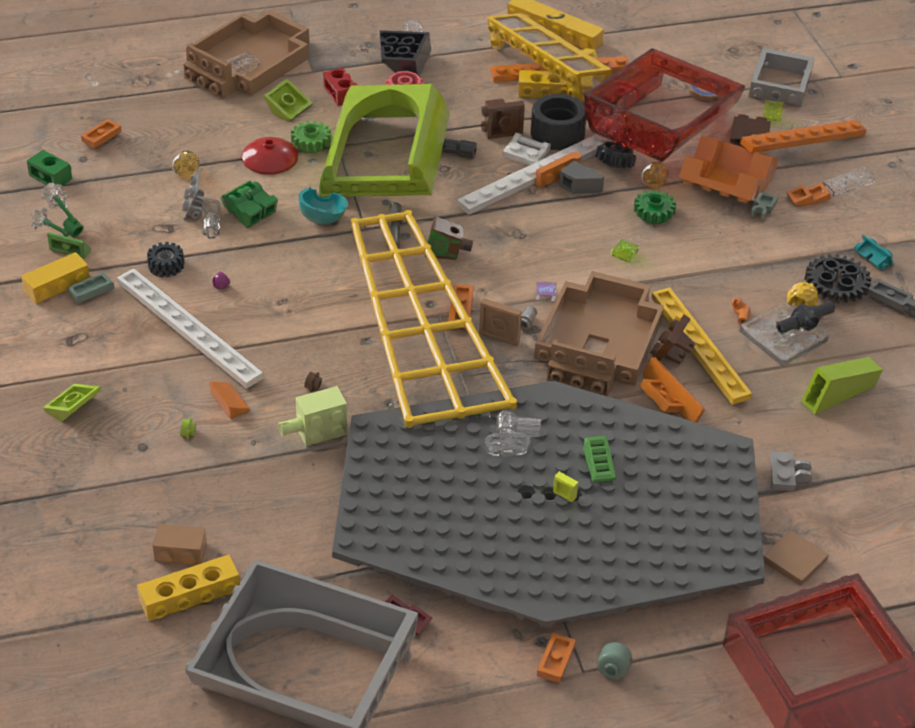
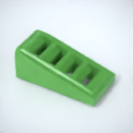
[583,436,616,483]

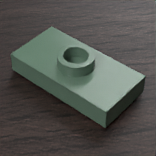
[67,272,114,304]

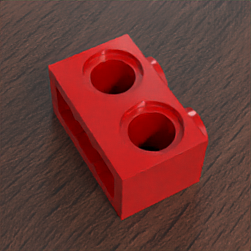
[323,67,358,106]

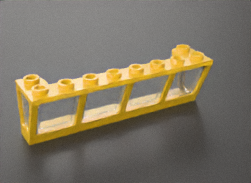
[487,13,613,102]

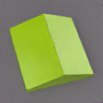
[263,79,313,122]
[43,384,102,422]

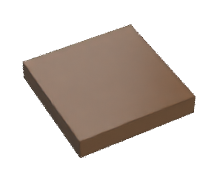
[479,298,522,346]
[763,530,829,586]

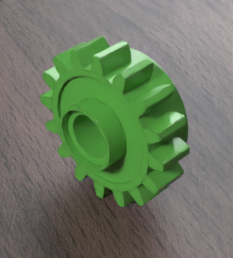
[291,120,331,153]

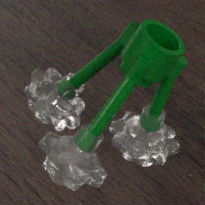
[30,182,84,238]

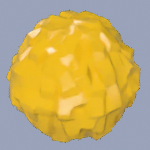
[787,282,818,308]

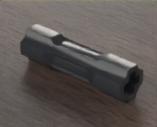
[442,139,477,159]

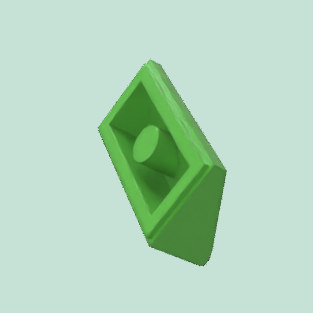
[47,232,91,258]

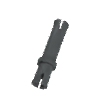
[387,202,403,250]

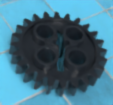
[804,254,872,304]

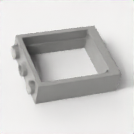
[749,48,815,107]

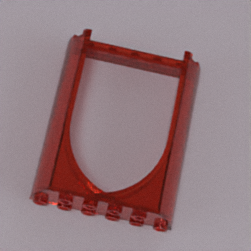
[584,48,745,162]

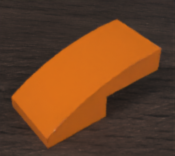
[786,182,831,206]

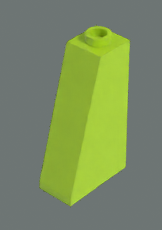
[801,357,883,414]

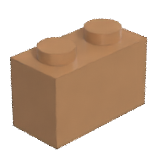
[153,524,207,565]

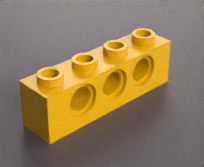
[518,70,591,100]
[137,554,240,621]

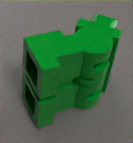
[221,180,278,228]

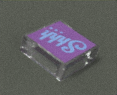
[536,281,557,301]

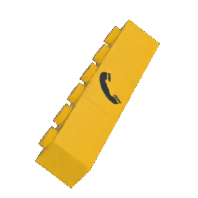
[507,0,604,50]

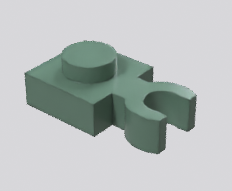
[751,191,778,220]

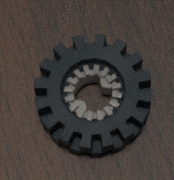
[147,242,185,277]

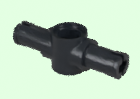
[776,300,835,335]

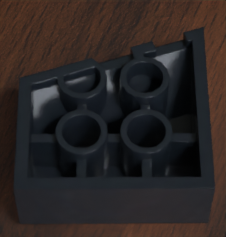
[379,30,432,76]

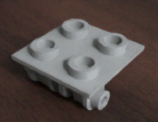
[182,167,204,220]

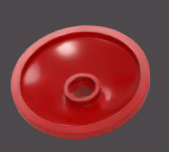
[242,137,298,175]

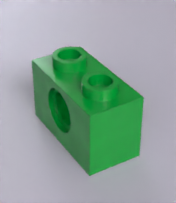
[26,150,72,190]

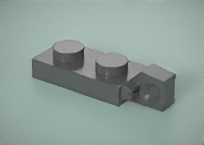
[867,279,915,317]

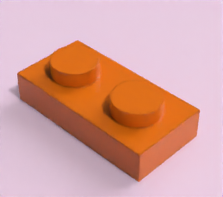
[81,119,122,149]
[537,633,576,683]

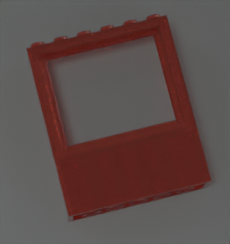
[723,573,915,728]

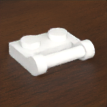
[502,133,551,166]

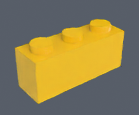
[21,252,90,304]

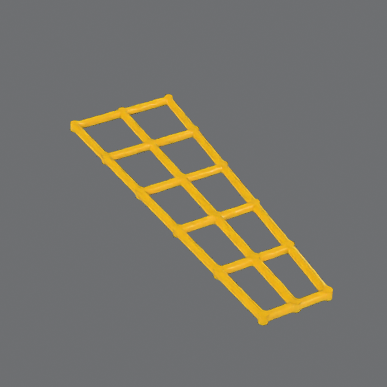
[351,210,517,428]

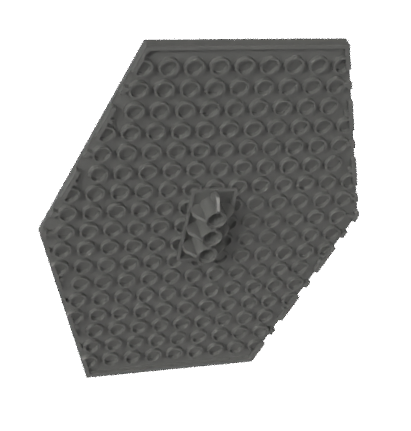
[332,381,765,628]

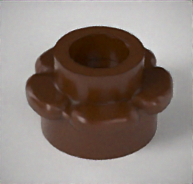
[304,372,322,392]

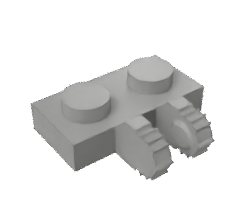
[770,451,813,492]

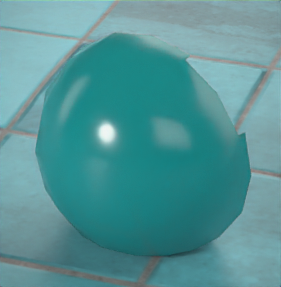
[298,187,348,225]

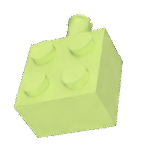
[278,386,348,446]

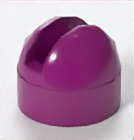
[212,271,230,289]

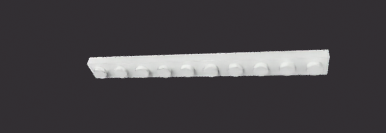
[457,132,614,215]
[117,269,263,389]

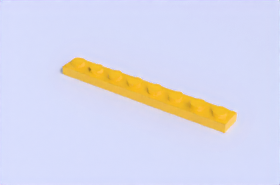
[651,287,752,405]

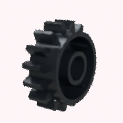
[595,141,637,169]

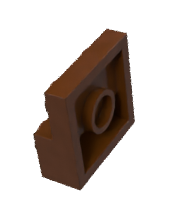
[481,99,525,139]

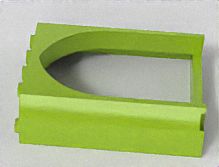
[319,84,450,197]

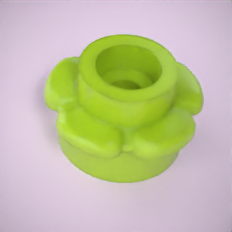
[180,417,196,439]

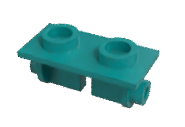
[854,234,894,270]

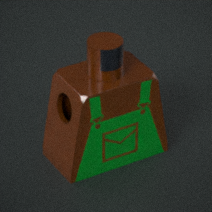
[425,216,473,260]

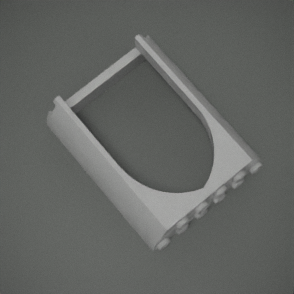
[185,559,418,728]

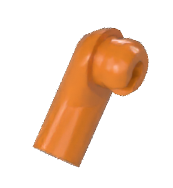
[731,298,751,326]

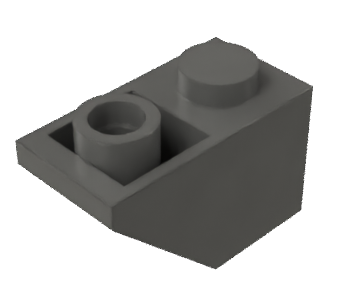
[559,161,604,194]

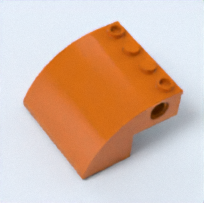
[679,135,779,203]

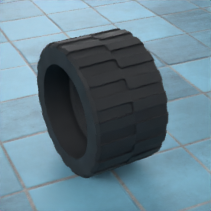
[530,94,587,150]

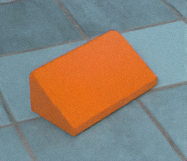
[209,381,250,419]

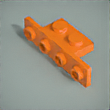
[640,357,705,423]

